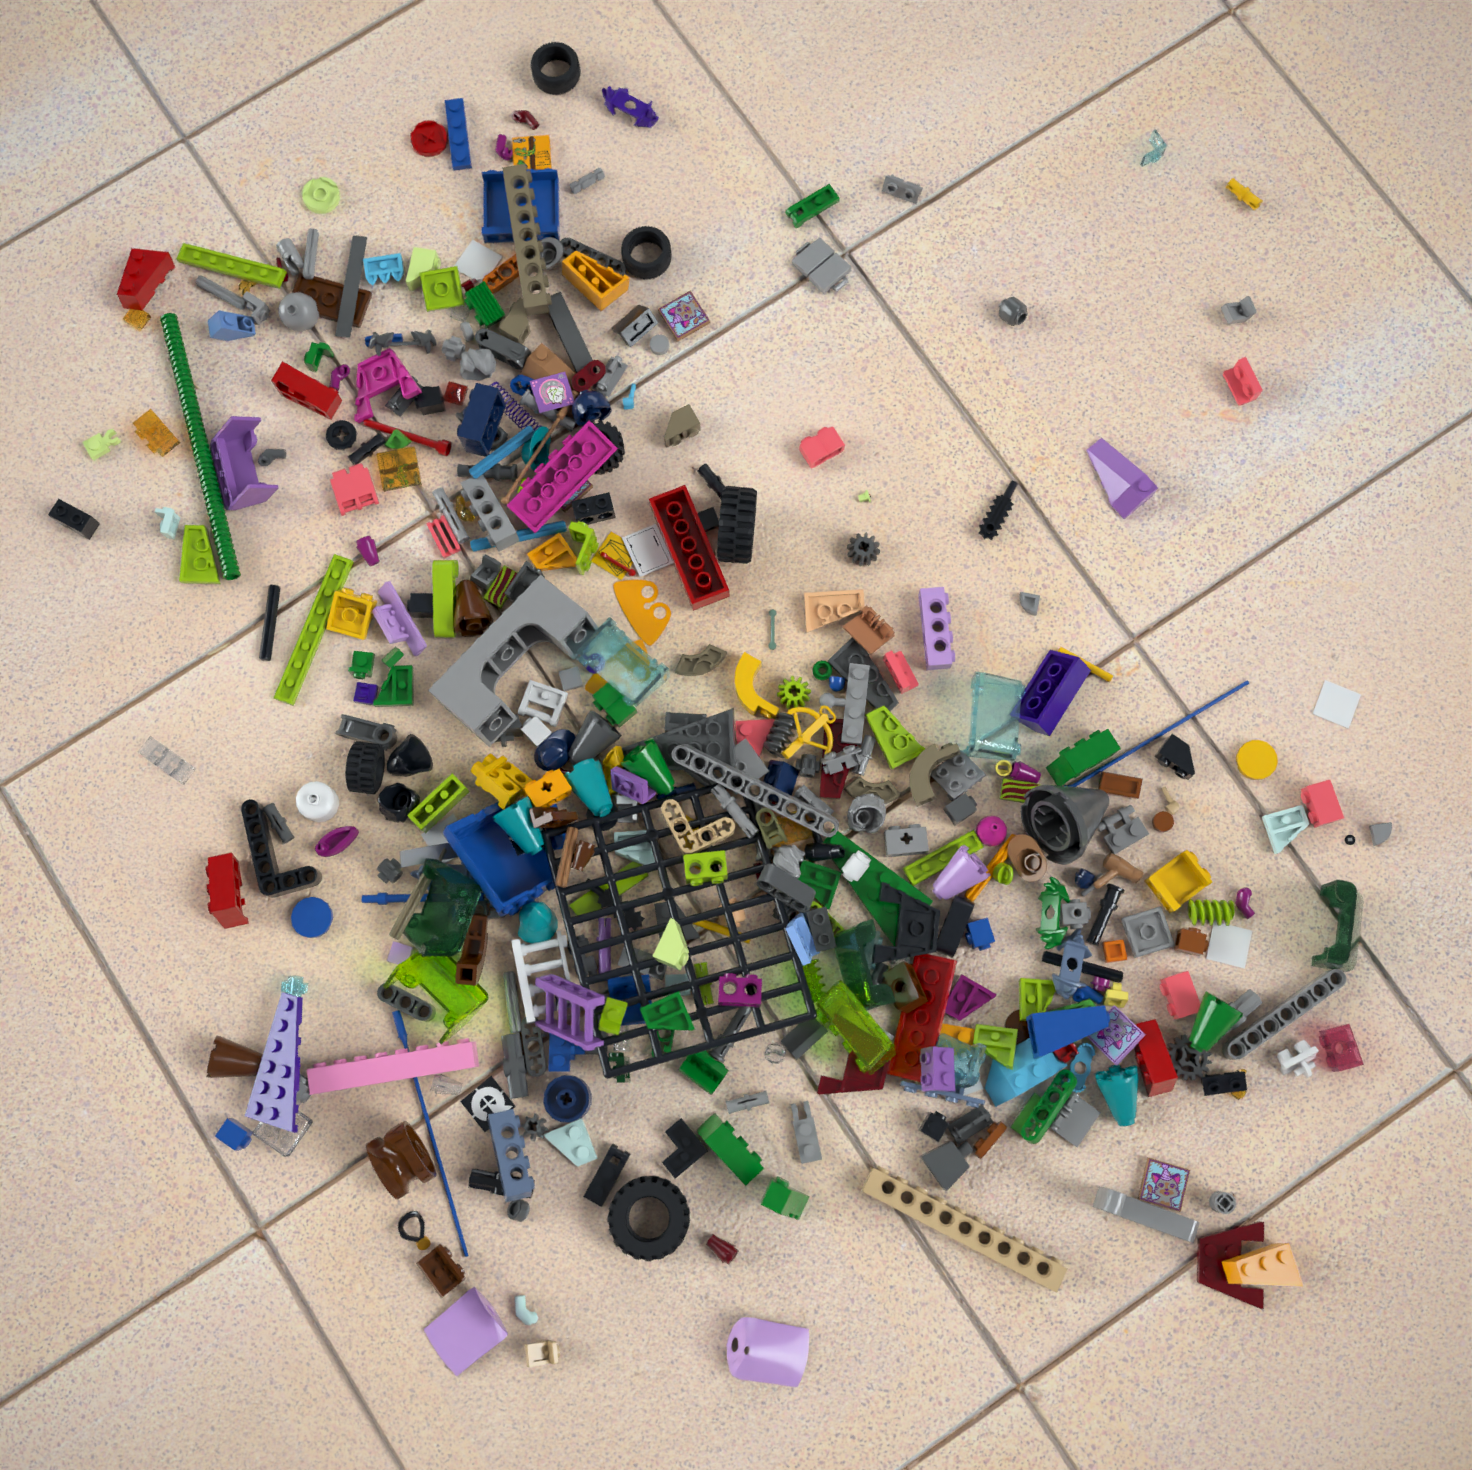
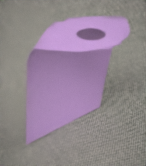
[424,1287,508,1376]
[727,1317,809,1387]

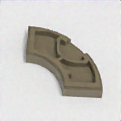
[675,644,727,676]
[844,776,901,804]

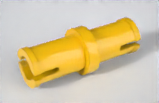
[1225,178,1263,211]

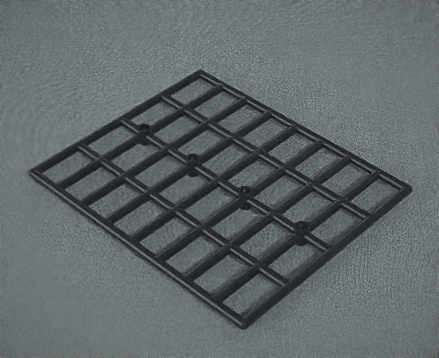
[541,777,817,1079]

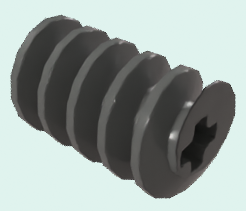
[763,713,801,758]

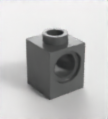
[943,793,977,826]

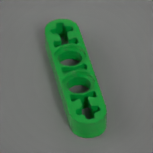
[1021,1069,1077,1144]

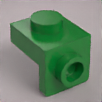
[304,342,334,373]

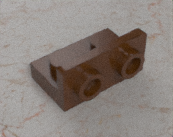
[529,807,578,828]

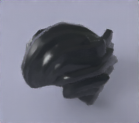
[378,783,420,823]

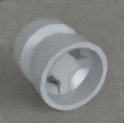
[1209,1191,1236,1214]

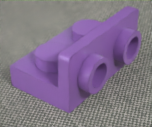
[611,766,655,804]

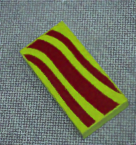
[483,565,518,609]
[1000,778,1042,803]

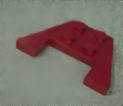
[817,1013,892,1095]
[1197,1221,1264,1309]

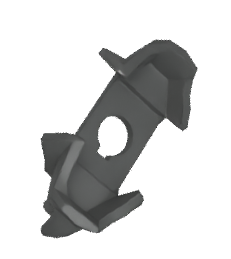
[369,329,437,356]

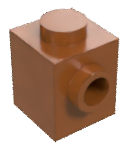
[1174,927,1208,956]

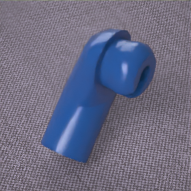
[1072,986,1104,1005]

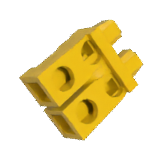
[470,753,532,810]

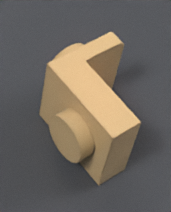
[525,1340,560,1368]

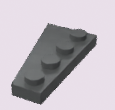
[828,637,899,712]

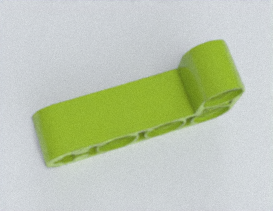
[432,560,459,638]

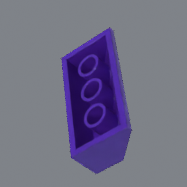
[1009,650,1091,736]

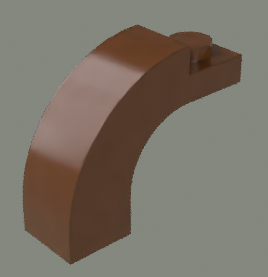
[455,913,488,986]

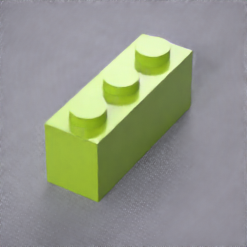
[407,773,470,834]

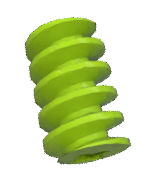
[1187,899,1234,926]

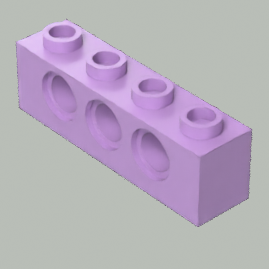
[918,587,955,670]

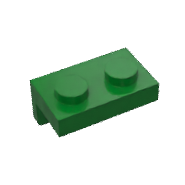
[678,1051,729,1095]

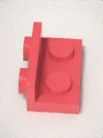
[1223,357,1263,406]
[883,650,919,694]

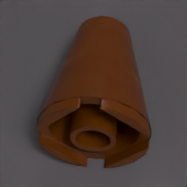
[454,580,493,637]
[206,1036,263,1078]

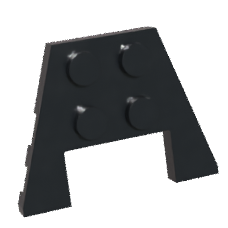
[872,882,940,964]

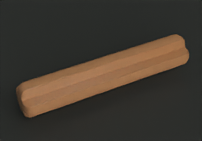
[555,827,578,888]

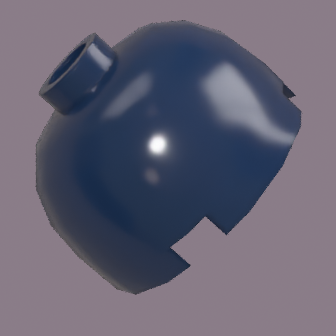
[572,390,612,427]

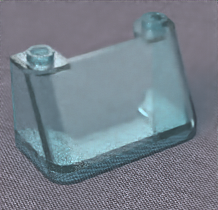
[577,617,670,707]
[966,671,1025,761]

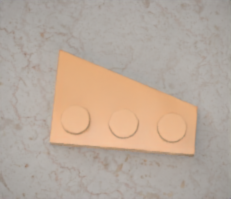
[804,589,865,633]

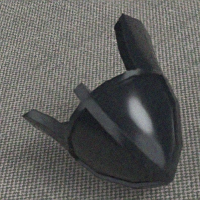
[387,734,433,777]

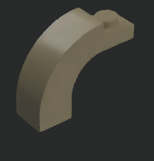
[910,743,961,807]

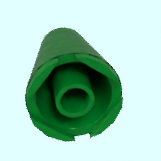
[621,738,675,795]
[1189,991,1243,1053]

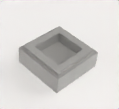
[559,666,583,691]

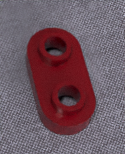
[571,360,606,392]

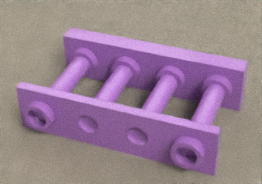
[535,974,605,1051]

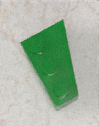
[1046,729,1121,786]
[697,1113,764,1186]
[761,1176,810,1220]

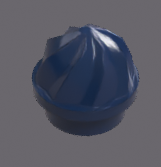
[1075,868,1096,889]

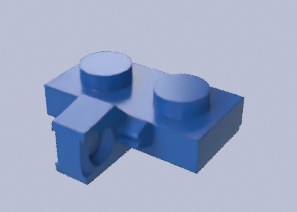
[549,1033,586,1072]

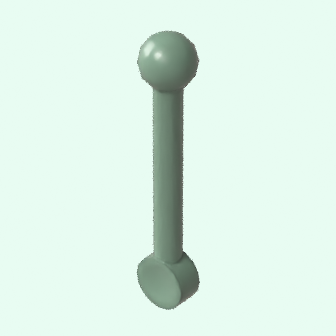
[768,609,777,650]

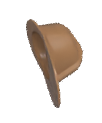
[1008,834,1047,882]

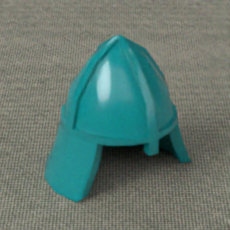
[518,901,558,944]

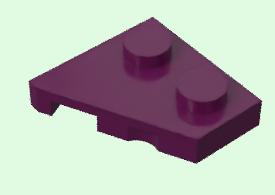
[945,974,997,1021]

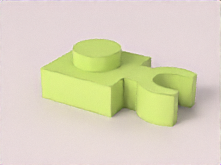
[82,429,121,460]

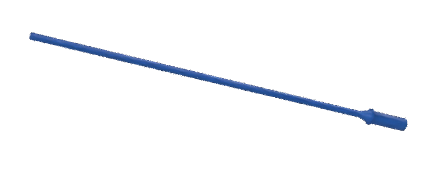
[1064,680,1249,787]
[392,1010,469,1257]

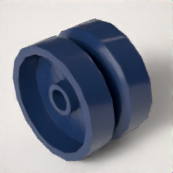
[543,1075,592,1122]

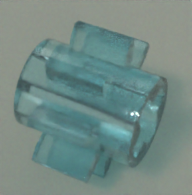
[281,976,308,997]

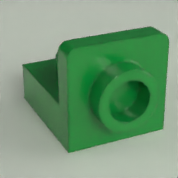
[348,651,375,680]

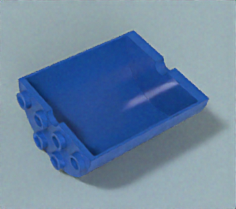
[443,802,555,917]

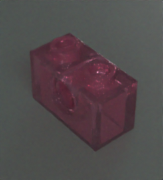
[1319,1023,1364,1072]

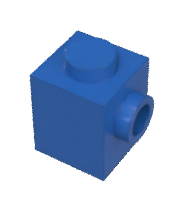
[965,918,995,951]
[215,1118,253,1151]

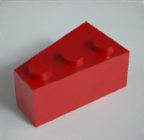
[271,361,342,420]

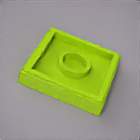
[419,266,465,312]

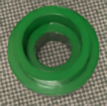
[812,661,832,681]

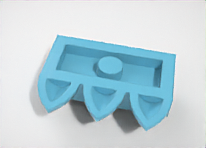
[363,253,404,286]

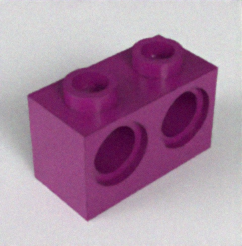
[718,973,762,1007]

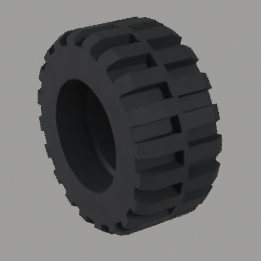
[717,486,757,564]
[607,1175,690,1261]

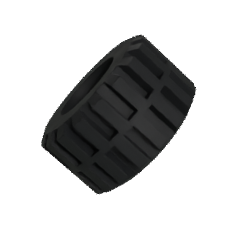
[579,420,625,474]
[345,741,385,794]

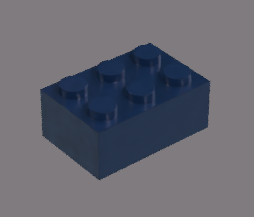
[457,383,506,457]

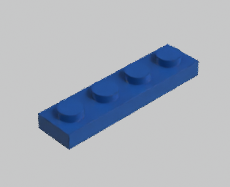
[444,98,472,171]

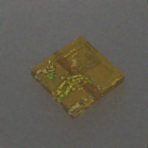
[376,446,422,492]

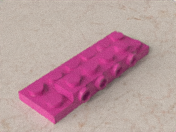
[506,420,618,533]

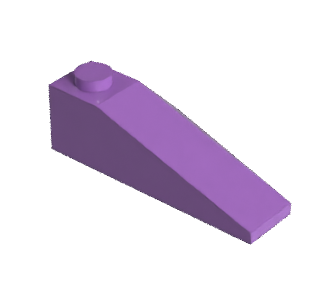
[1087,438,1158,519]

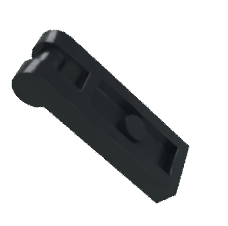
[583,1143,631,1207]

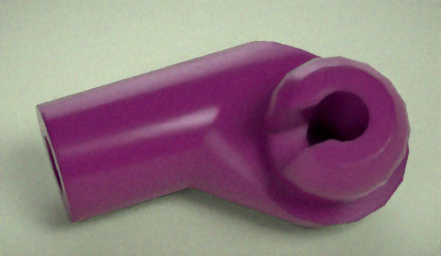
[330,364,350,391]

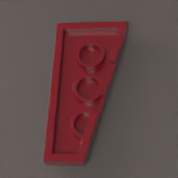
[820,718,865,800]

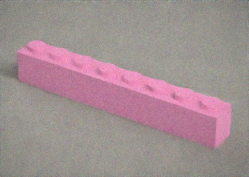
[307,1038,479,1095]

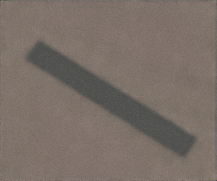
[335,235,367,338]

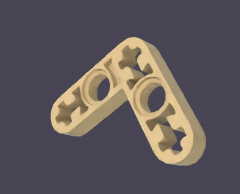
[661,799,735,855]

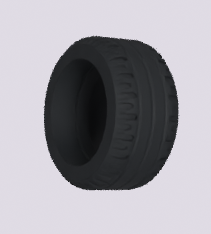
[531,42,581,95]
[621,226,672,280]

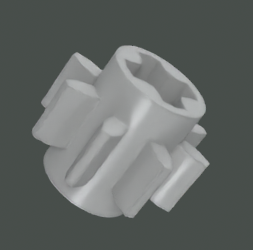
[442,336,465,362]

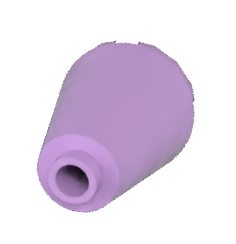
[932,845,990,900]

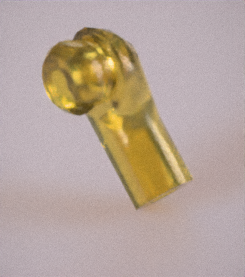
[455,496,475,522]

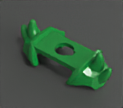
[1036,877,1070,949]

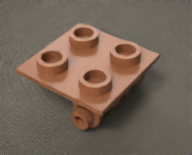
[842,605,895,655]

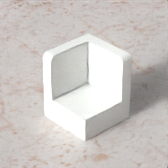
[616,796,638,823]

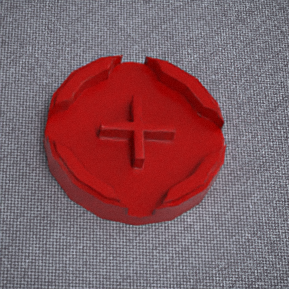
[410,120,448,157]

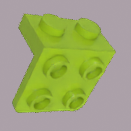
[568,521,599,575]

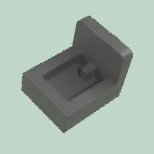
[470,554,501,590]

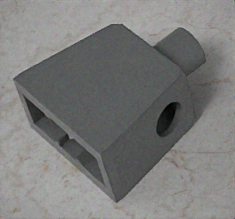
[920,1141,974,1191]

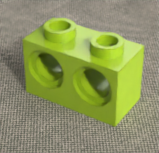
[683,850,728,886]

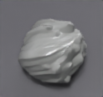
[460,348,496,381]
[847,794,886,833]
[772,844,805,879]

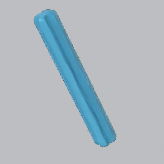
[469,426,535,479]

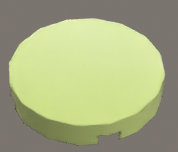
[302,177,340,214]

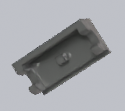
[505,561,545,603]
[665,712,707,732]

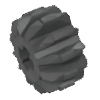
[847,532,880,567]

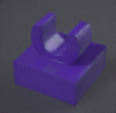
[353,682,378,706]

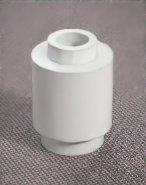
[841,850,871,882]

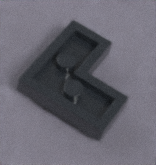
[662,1118,708,1179]

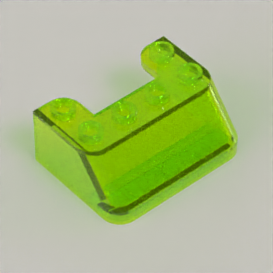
[815,979,896,1075]

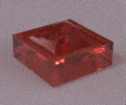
[443,381,468,406]

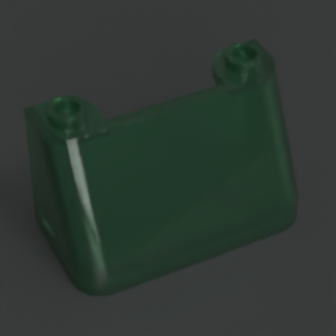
[403,858,482,956]
[1311,879,1364,972]
[834,919,896,1013]

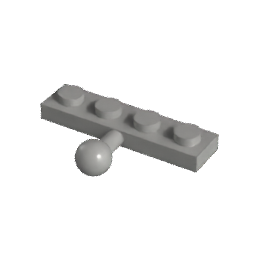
[819,663,870,745]

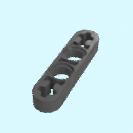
[560,238,627,276]

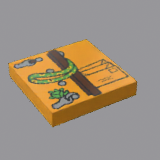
[512,135,552,170]

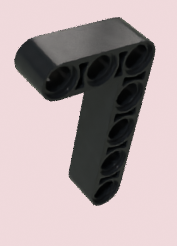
[241,799,322,898]

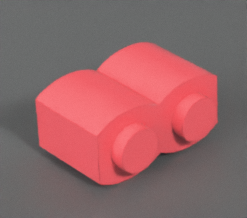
[799,426,845,469]

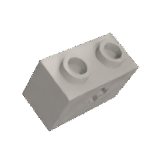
[884,824,929,857]

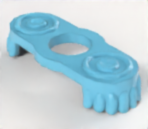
[1067,1043,1095,1093]

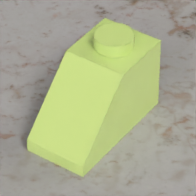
[406,247,441,291]
[653,918,689,971]

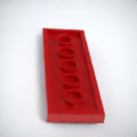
[886,954,957,1083]

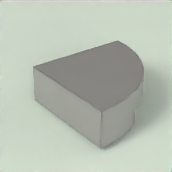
[1019,592,1040,616]
[1369,822,1392,846]

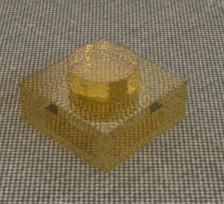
[123,309,151,332]

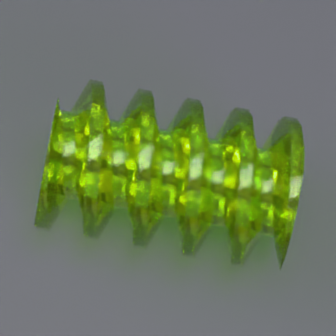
[797,959,828,1004]

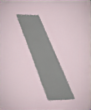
[400,843,458,868]

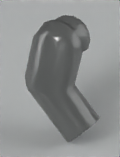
[258,449,286,466]

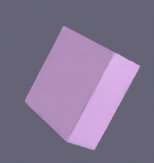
[387,941,414,968]

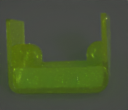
[383,943,489,1045]

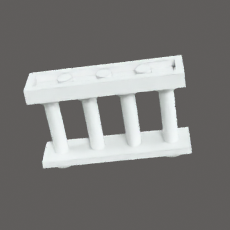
[511,930,572,1024]

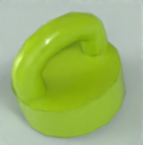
[993,862,1013,885]

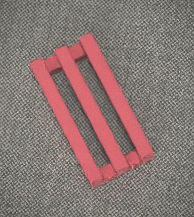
[426,515,461,559]

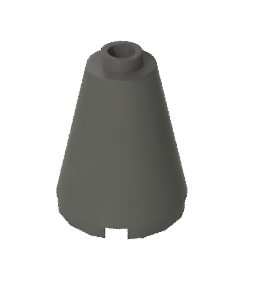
[568,711,622,765]

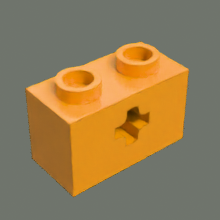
[523,769,572,807]

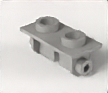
[882,174,923,204]
[592,355,628,397]
[820,745,864,775]
[793,785,834,821]

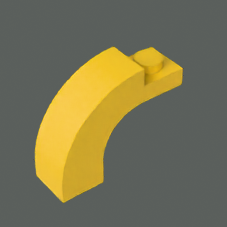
[735,652,780,719]

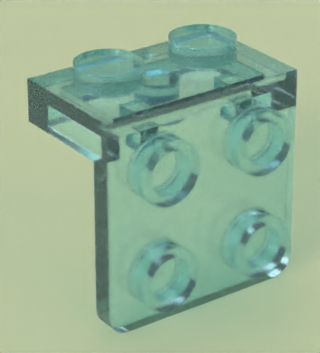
[935,1033,987,1088]

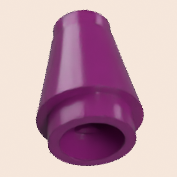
[356,536,380,567]
[1009,761,1041,784]

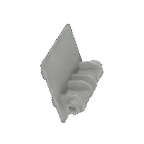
[931,750,986,801]
[1044,1090,1101,1148]

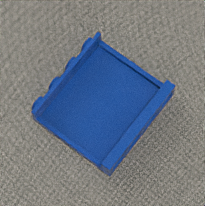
[482,168,560,243]

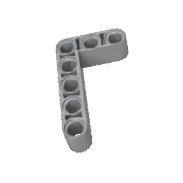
[1093,1186,1199,1243]

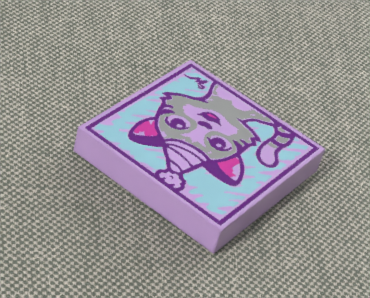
[1087,1005,1146,1065]

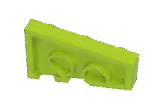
[179,525,220,584]
[865,706,925,769]

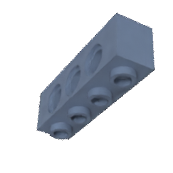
[488,1109,535,1202]

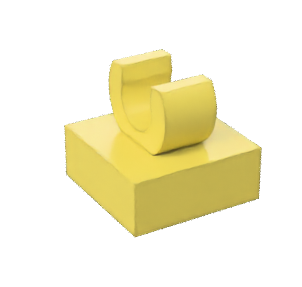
[1103,982,1128,1008]

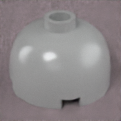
[278,292,319,332]

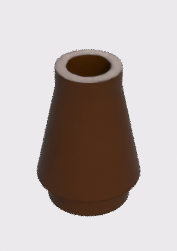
[571,840,595,872]

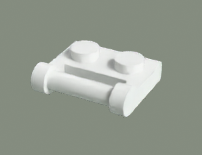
[518,680,568,727]

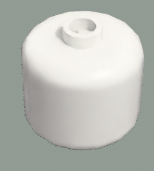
[296,781,339,823]

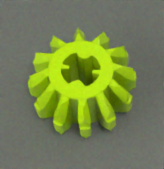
[777,676,811,709]

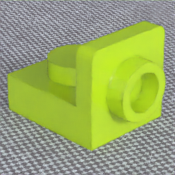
[598,997,628,1035]

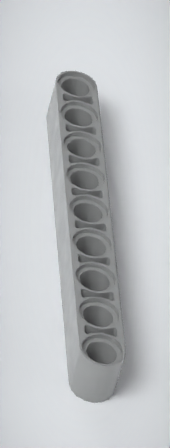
[672,744,839,837]

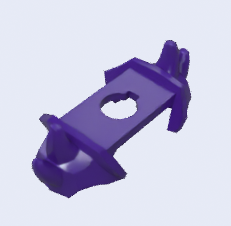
[602,86,659,128]

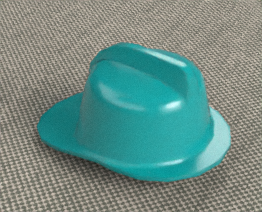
[521,426,551,471]

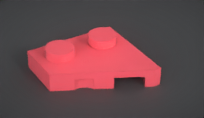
[736,719,774,757]

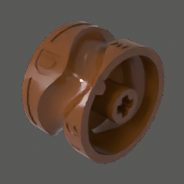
[366,1121,437,1200]

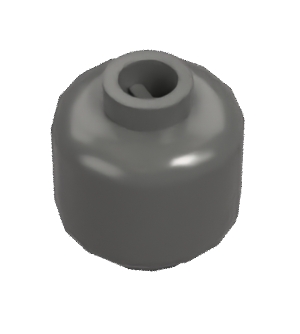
[999,297,1027,326]

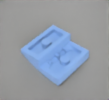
[785,912,820,966]

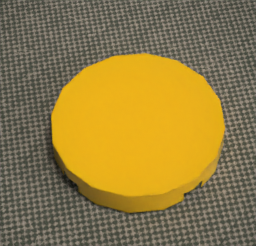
[1236,740,1278,780]

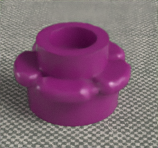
[1090,976,1111,992]

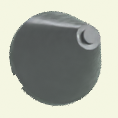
[1021,785,1110,865]

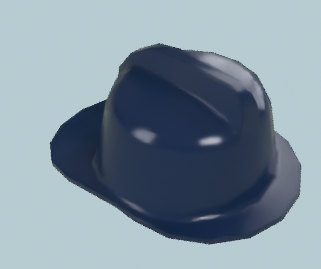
[534,729,576,771]

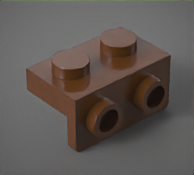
[416,1244,466,1298]

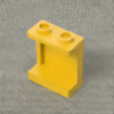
[1144,849,1213,914]

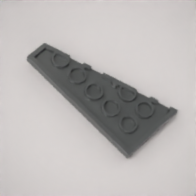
[622,708,736,771]

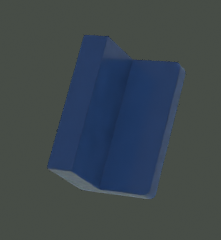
[759,760,799,807]

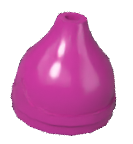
[976,816,1007,846]

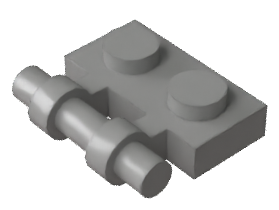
[1097,805,1149,854]

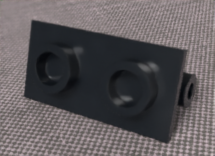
[1201,1070,1247,1096]

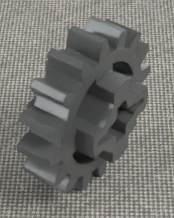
[1168,1034,1212,1081]

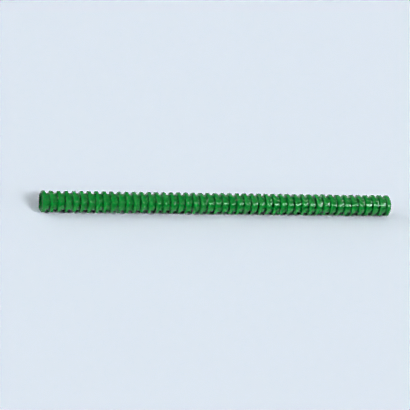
[160,313,241,580]

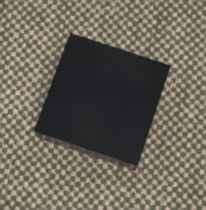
[697,507,719,532]

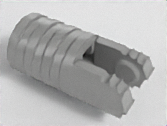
[276,238,304,276]

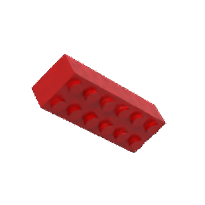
[649,485,730,611]

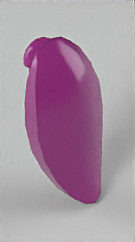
[315,826,359,857]

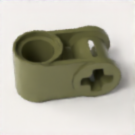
[756,808,788,849]

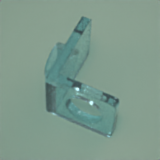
[1140,130,1167,167]

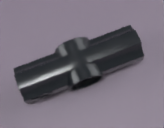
[468,1169,535,1199]

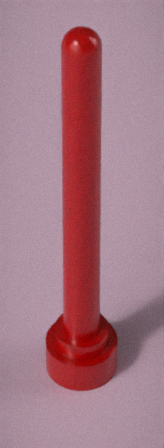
[363,419,452,456]

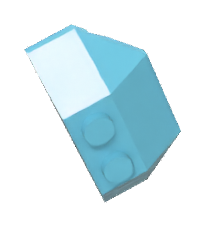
[985,1038,1067,1107]

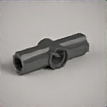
[501,1033,529,1099]

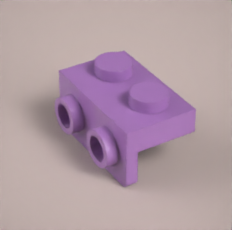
[920,1046,955,1092]

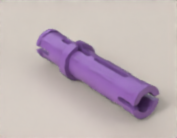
[597,918,612,981]

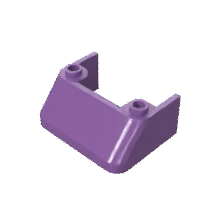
[210,416,278,510]

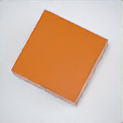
[1102,939,1127,963]

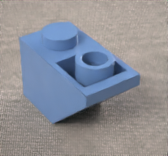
[208,310,256,341]

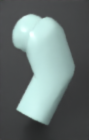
[515,1295,538,1325]

